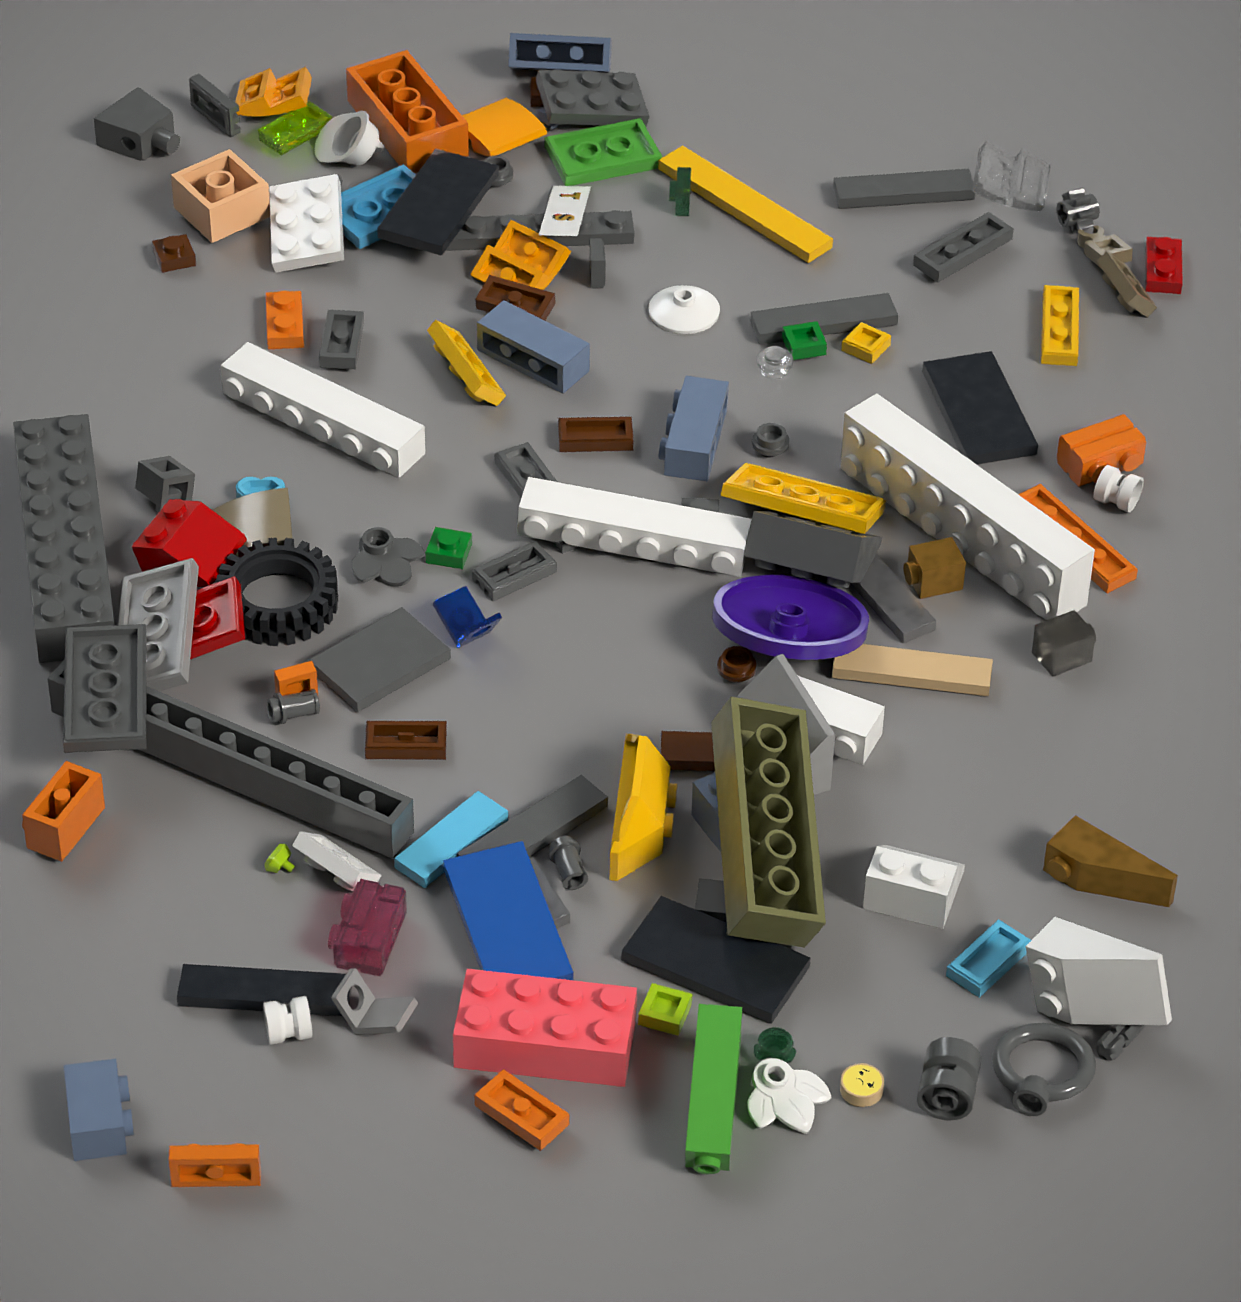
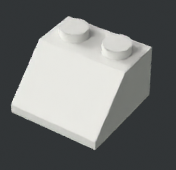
[863,845,965,929]

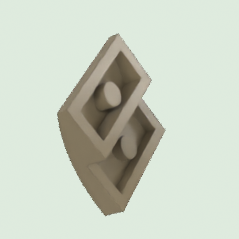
[213,488,292,556]

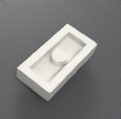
[292,832,381,891]

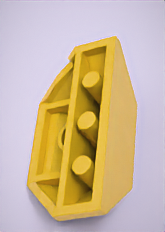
[609,733,677,881]

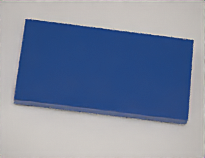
[443,841,574,980]

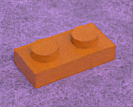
[266,290,304,349]
[474,1069,569,1151]
[169,1143,261,1187]

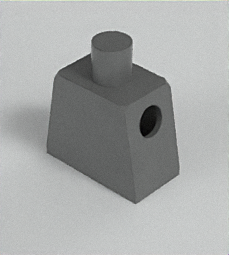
[94,87,180,161]

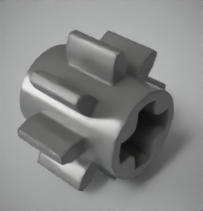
[1056,188,1100,233]

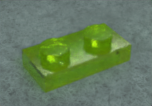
[258,101,332,156]

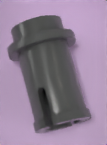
[267,689,320,724]
[548,836,589,890]

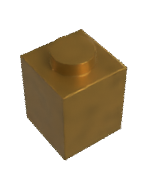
[903,537,966,599]

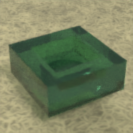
[669,167,692,216]

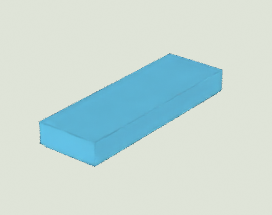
[394,791,508,888]

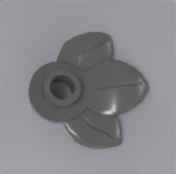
[352,527,425,586]

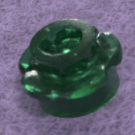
[753,1027,796,1063]

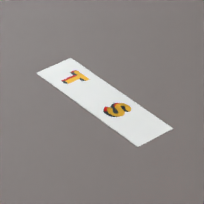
[539,186,591,236]

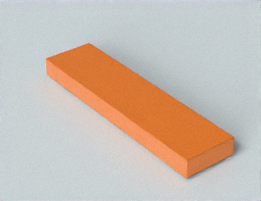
[1018,483,1138,594]

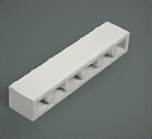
[220,342,425,478]
[517,477,752,577]

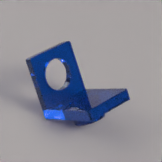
[432,586,502,648]

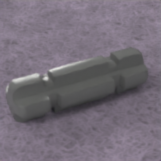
[1096,1024,1145,1061]

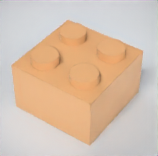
[171,149,270,243]

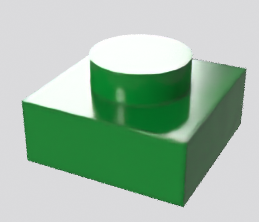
[782,321,827,360]
[425,527,472,569]

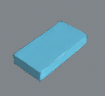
[946,919,1031,998]

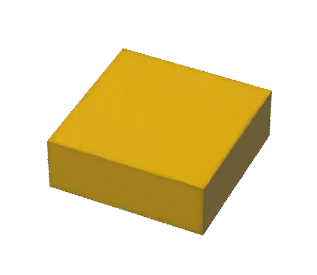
[841,322,891,364]

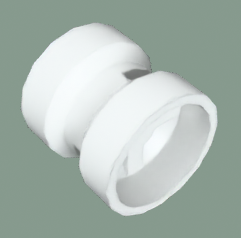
[1094,465,1144,513]
[263,996,312,1045]

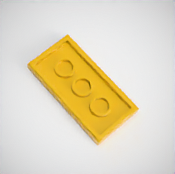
[721,463,887,534]

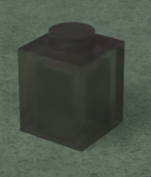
[1031,610,1096,677]

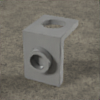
[331,968,418,1035]

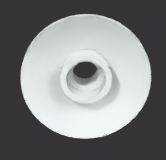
[648,285,720,334]

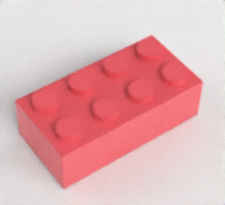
[453,969,637,1087]

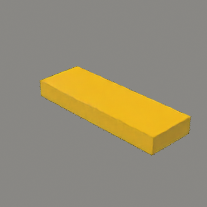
[1041,285,1079,366]

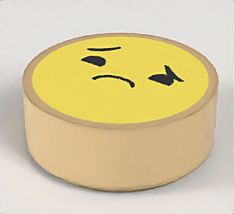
[840,1063,884,1107]

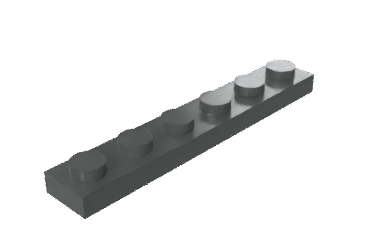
[424,210,634,252]

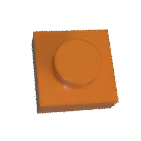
[274,661,318,696]

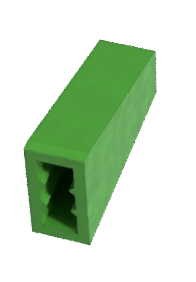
[685,1004,742,1174]

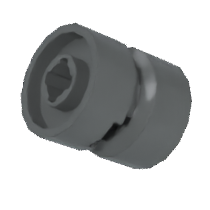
[917,1037,982,1121]

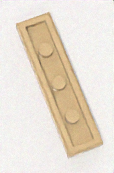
[832,644,993,696]

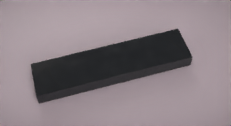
[177,964,352,1016]

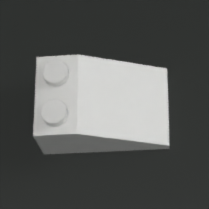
[1026,917,1172,1025]

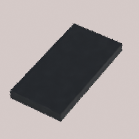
[377,148,499,256]
[922,351,1038,465]
[621,895,811,1024]

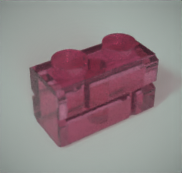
[328,879,407,977]

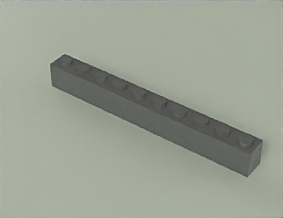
[47,660,414,859]

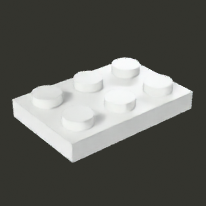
[269,174,344,273]

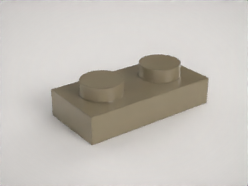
[1097,251,1157,317]

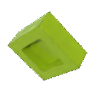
[638,983,692,1036]

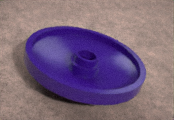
[712,575,869,660]

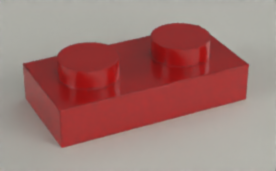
[1145,236,1183,294]

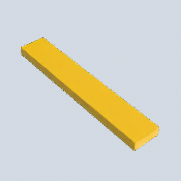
[658,145,833,263]

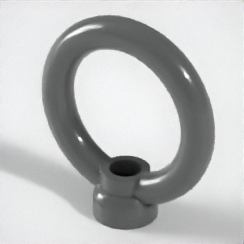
[992,1023,1096,1116]

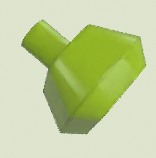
[264,844,295,873]

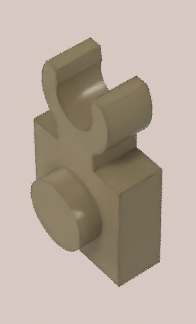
[1077,225,1133,268]

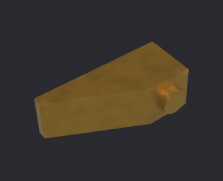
[1043,815,1178,907]

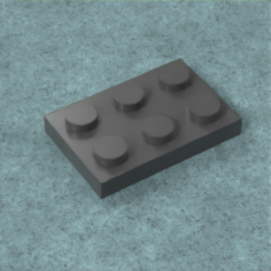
[536,69,649,127]

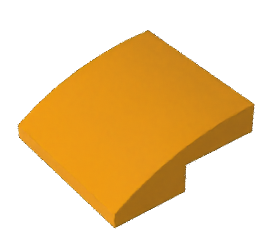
[235,67,312,116]
[462,98,547,157]
[470,220,571,290]

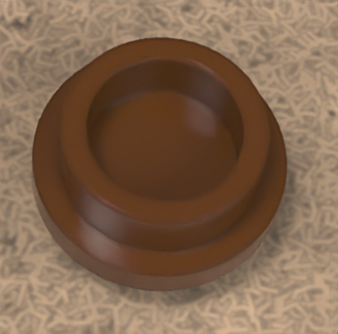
[717,646,756,682]

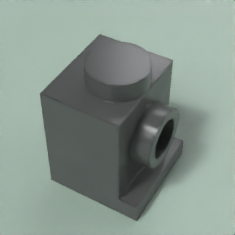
[135,456,195,513]

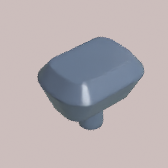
[535,108,559,131]

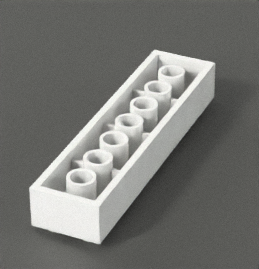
[840,393,1095,626]

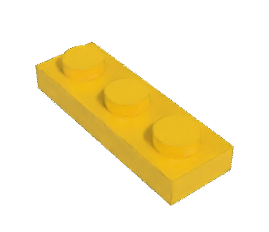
[427,320,506,406]

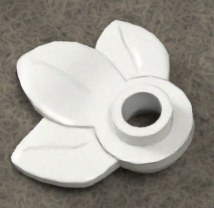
[747,1058,831,1134]

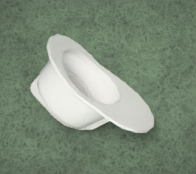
[314,111,384,165]

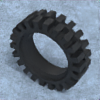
[216,538,338,646]

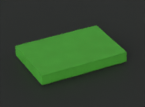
[544,118,663,186]

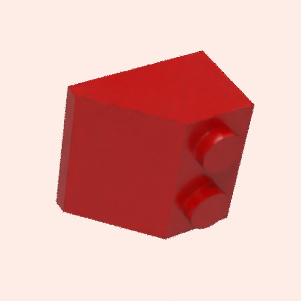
[131,499,247,587]

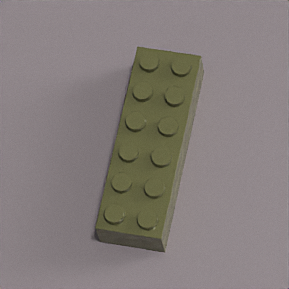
[711,696,826,948]

